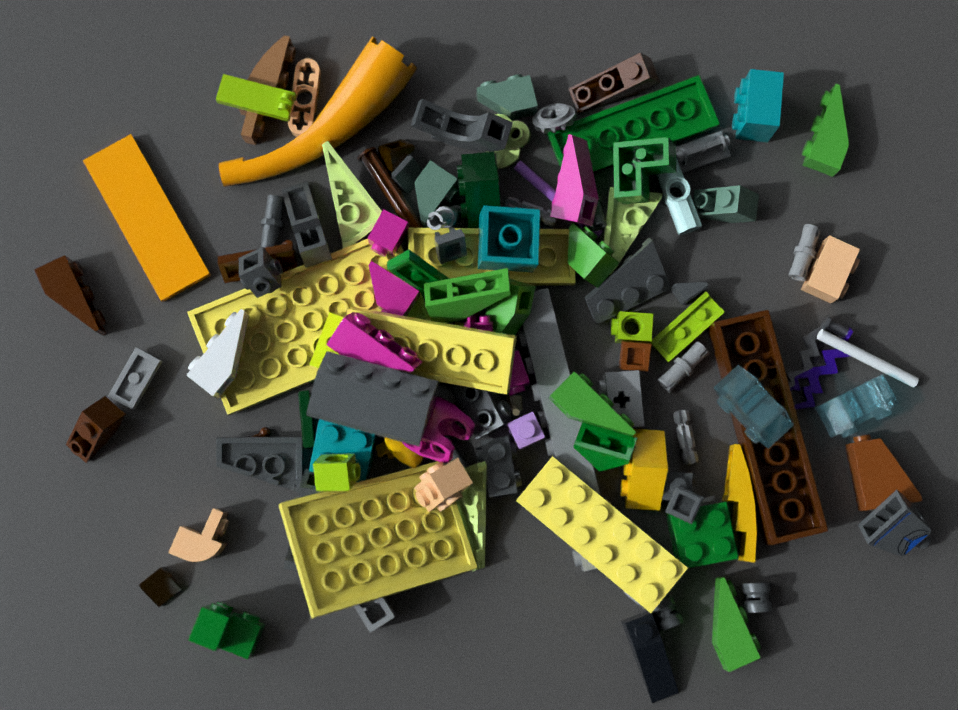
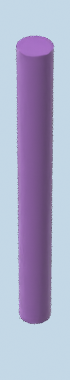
[514,161,603,240]

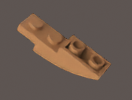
[239,35,296,145]

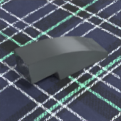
[282,182,332,268]

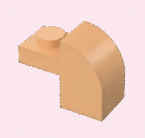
[168,508,229,562]

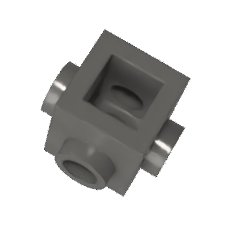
[239,247,283,298]

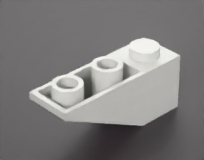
[187,309,249,399]

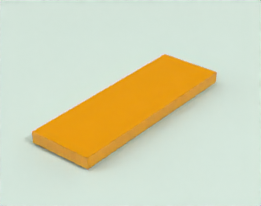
[83,134,211,302]

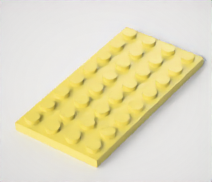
[187,239,431,416]

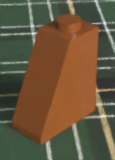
[845,434,922,511]

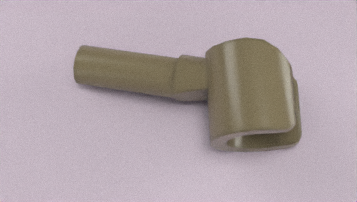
[505,395,523,416]

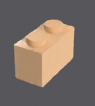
[801,235,860,303]

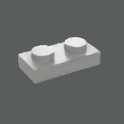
[108,347,163,410]

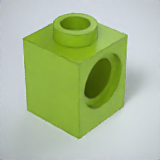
[611,311,653,343]
[313,454,361,491]

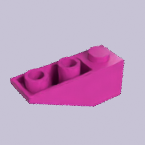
[550,134,598,226]
[326,312,422,372]

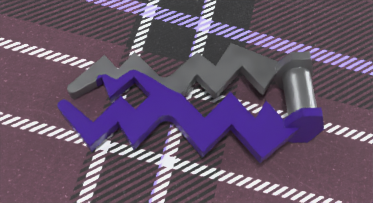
[786,316,853,409]

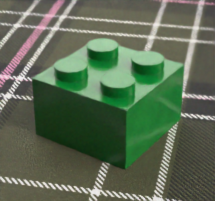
[665,502,738,568]

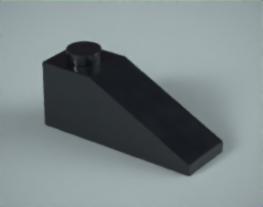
[621,611,679,703]

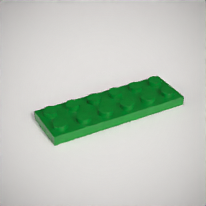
[547,75,720,174]

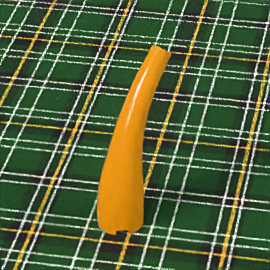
[219,37,417,187]

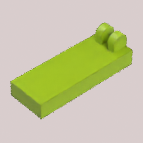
[215,74,297,122]
[651,292,725,362]

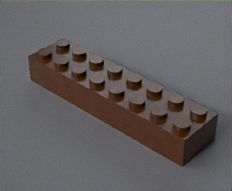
[708,310,828,545]

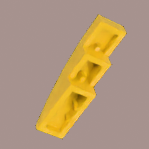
[723,444,757,563]

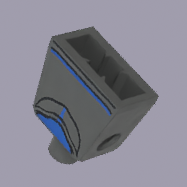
[858,490,932,556]

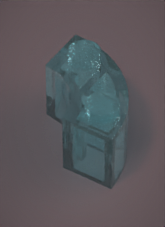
[713,365,793,449]
[815,374,899,438]

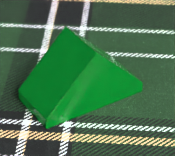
[573,422,637,472]

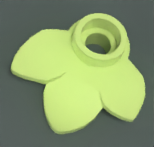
[494,114,530,168]

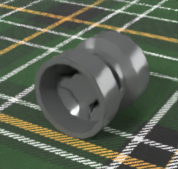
[742,582,773,613]
[652,594,684,631]

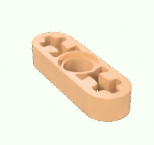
[288,58,321,137]

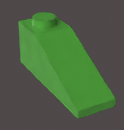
[424,268,511,323]

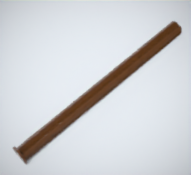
[357,147,481,321]

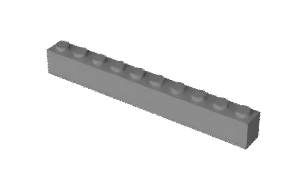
[518,288,601,572]

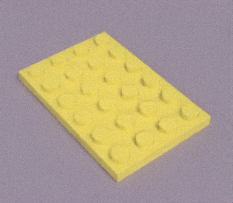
[279,461,477,619]

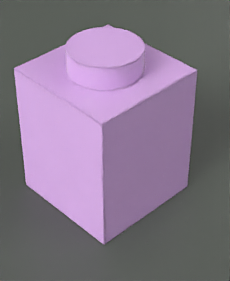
[506,412,545,451]

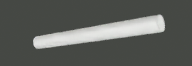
[817,329,919,388]

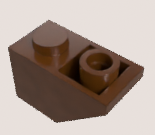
[66,396,126,463]

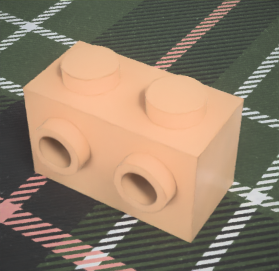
[414,458,473,512]

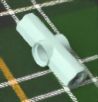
[656,158,702,235]

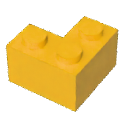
[620,428,668,511]

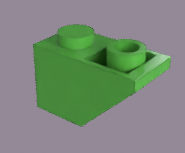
[568,223,619,288]

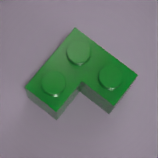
[613,137,677,204]
[188,601,265,659]

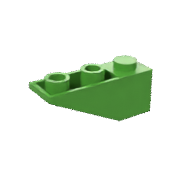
[802,84,849,177]
[485,279,535,336]
[548,371,636,436]
[712,576,761,672]

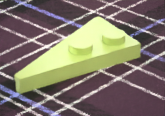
[322,141,382,248]
[603,187,663,275]
[456,461,487,571]

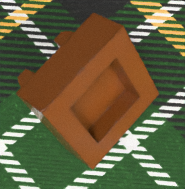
[619,340,651,372]

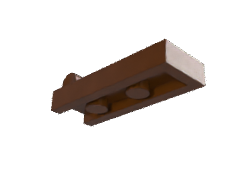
[217,240,298,283]

